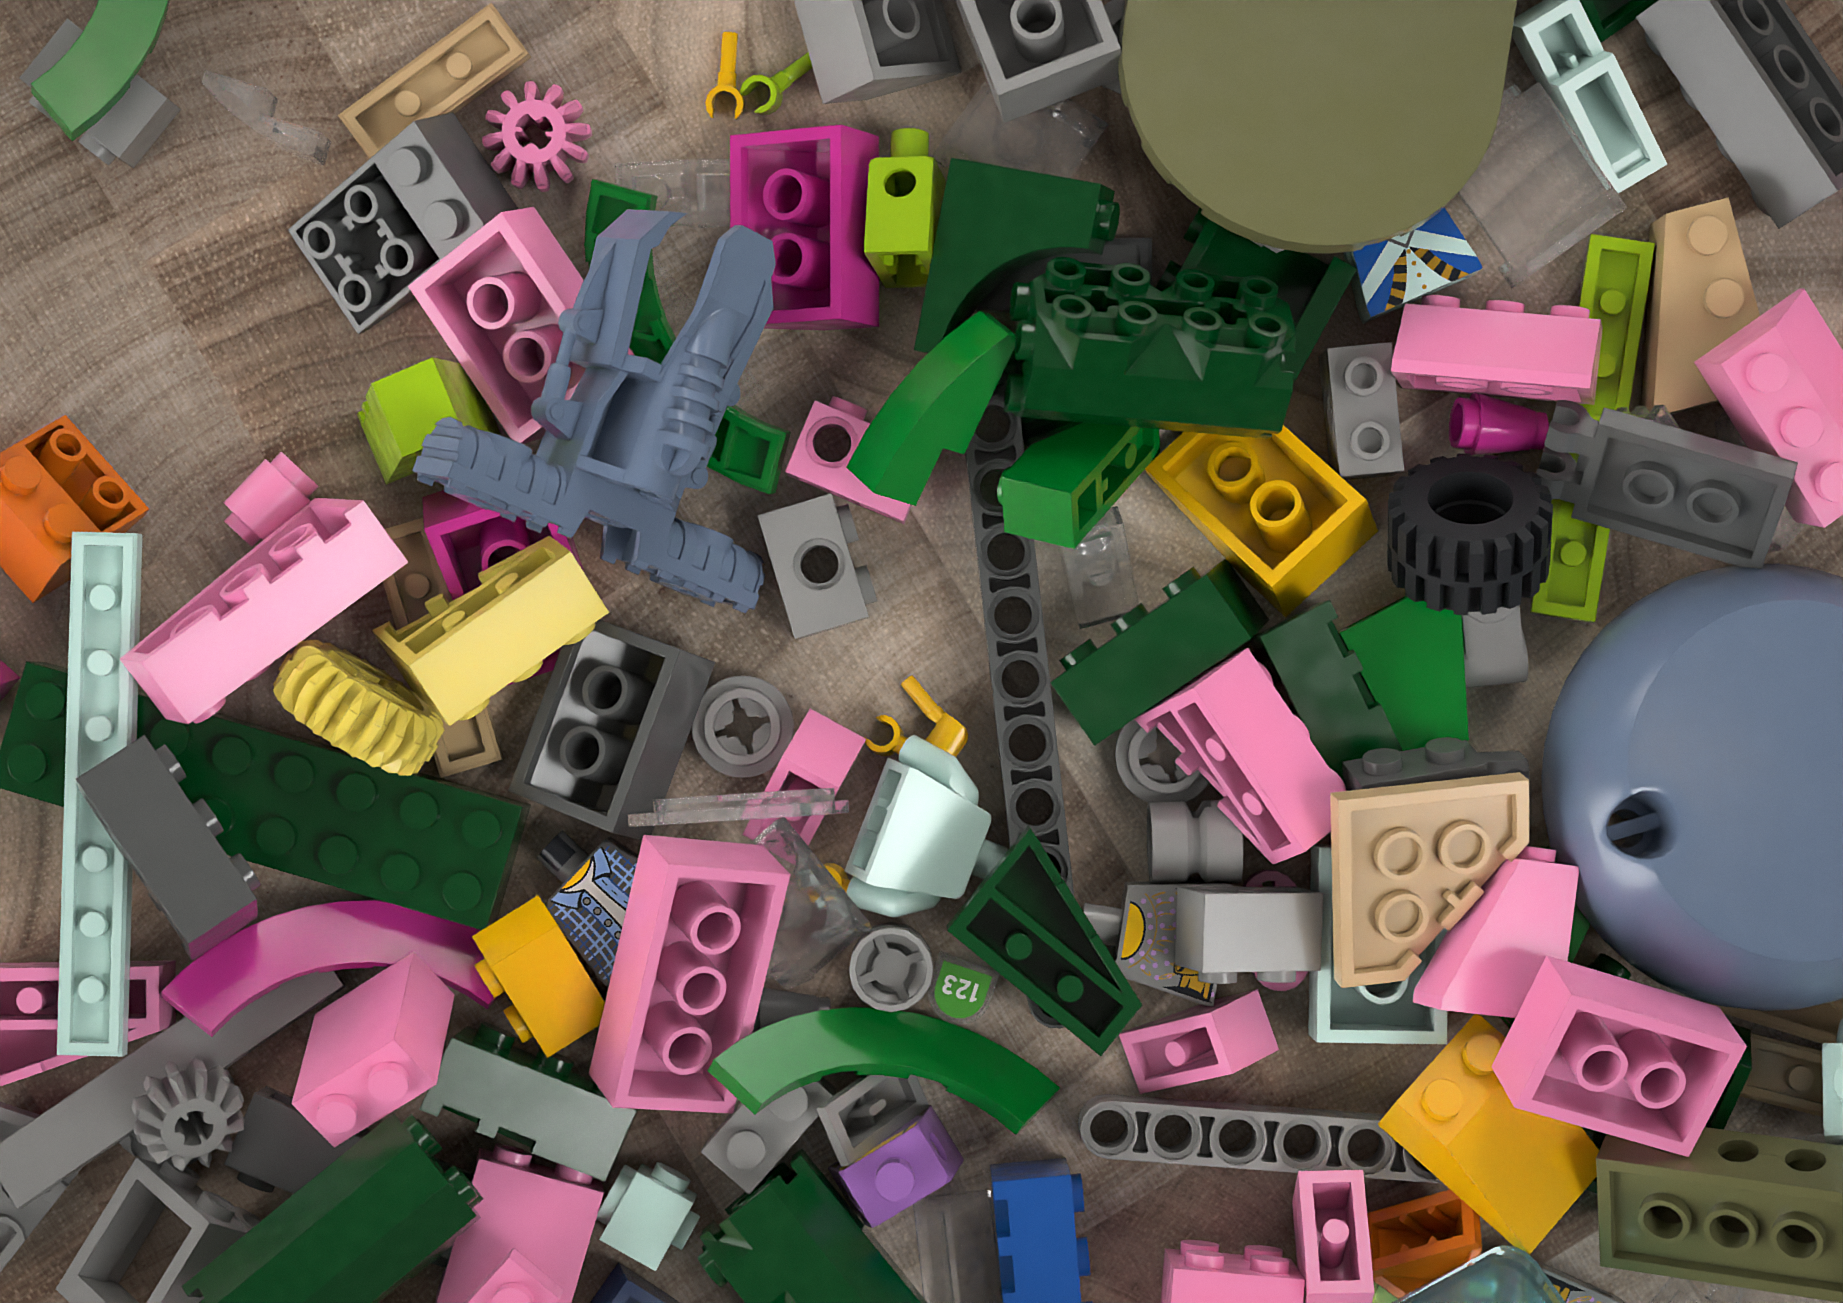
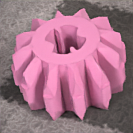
[482,81,592,192]

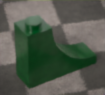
[914,157,1120,354]

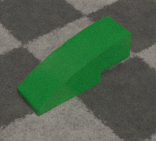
[846,311,1016,506]

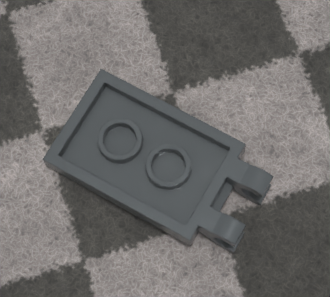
[1536,400,1798,569]

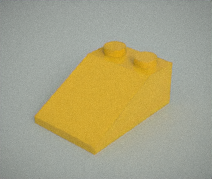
[1145,425,1378,617]
[1378,1014,1599,1257]

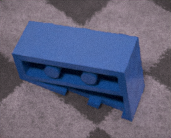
[990,1158,1093,1303]

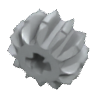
[132,1056,245,1172]

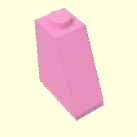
[1413,846,1579,1018]

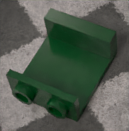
[1155,208,1357,383]

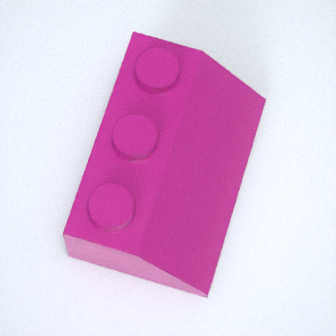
[730,124,879,331]

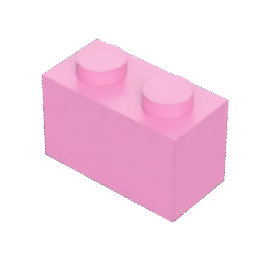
[1292,1170,1375,1303]

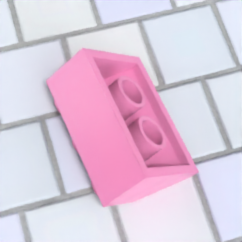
[1694,288,1843,528]
[1391,295,1603,405]

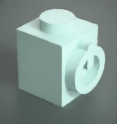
[596,1162,700,1271]

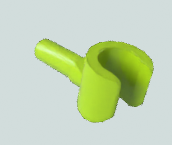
[740,52,813,115]

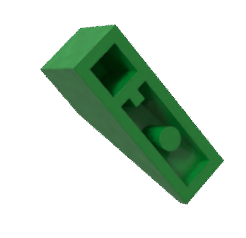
[997,422,1160,549]

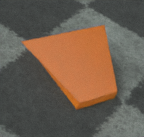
[1367,1189,1482,1303]

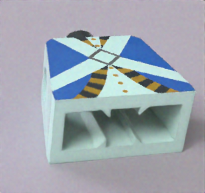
[1343,208,1483,324]

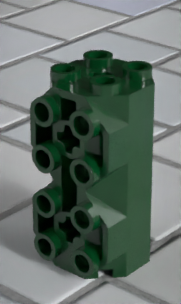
[1002,256,1296,439]
[182,1113,484,1303]
[697,1149,927,1303]

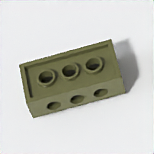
[1596,1127,1843,1303]

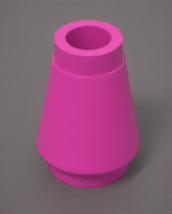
[1449,392,1549,456]

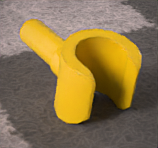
[705,32,745,120]
[901,675,968,757]

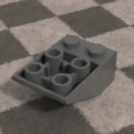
[288,112,518,334]

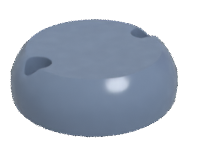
[1541,563,1843,1011]

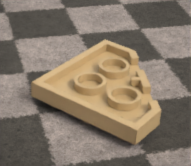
[1330,772,1529,988]

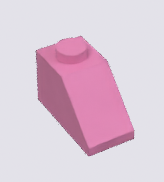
[742,709,866,864]
[1119,989,1279,1094]

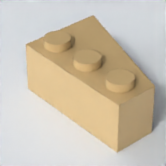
[1638,197,1760,420]

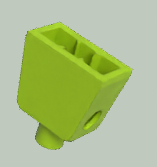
[864,128,946,288]

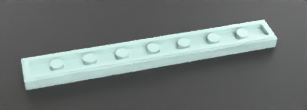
[57,532,142,1057]

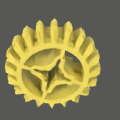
[273,640,445,776]

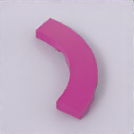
[161,900,500,1037]

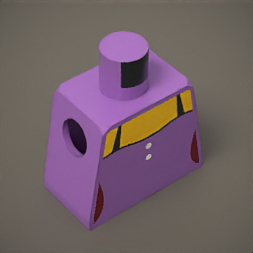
[828,1105,964,1228]

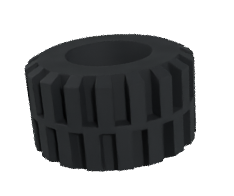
[1387,453,1553,615]

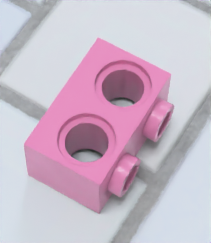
[785,396,912,524]

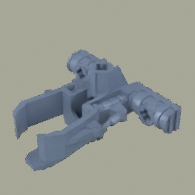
[412,209,776,614]

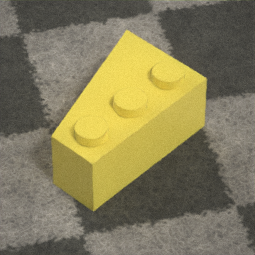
[372,536,609,726]

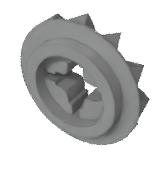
[692,676,794,778]
[1115,719,1209,802]

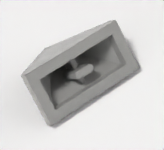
[816,1075,929,1167]

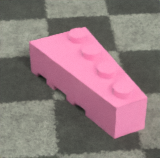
[120,498,408,724]

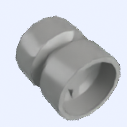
[1147,800,1243,884]
[849,922,933,1012]

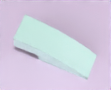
[1512,0,1667,197]

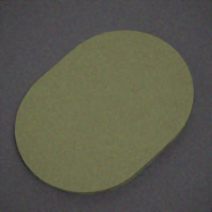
[1118,0,1517,254]

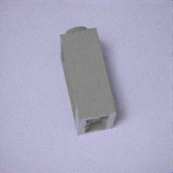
[56,1157,248,1303]

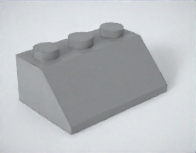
[794,0,962,104]

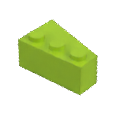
[357,357,501,485]

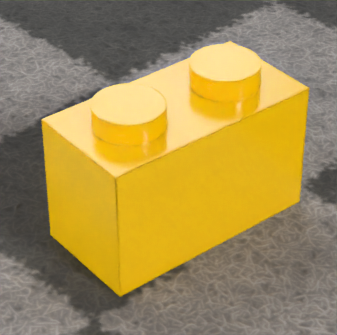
[472,895,605,1058]

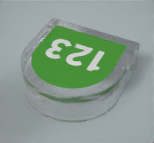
[928,951,1000,1025]

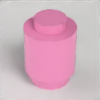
[223,452,319,547]

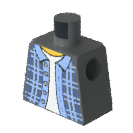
[536,830,639,987]

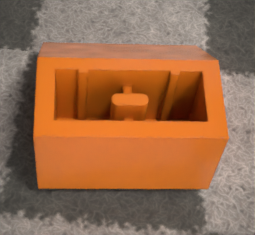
[0,415,149,603]

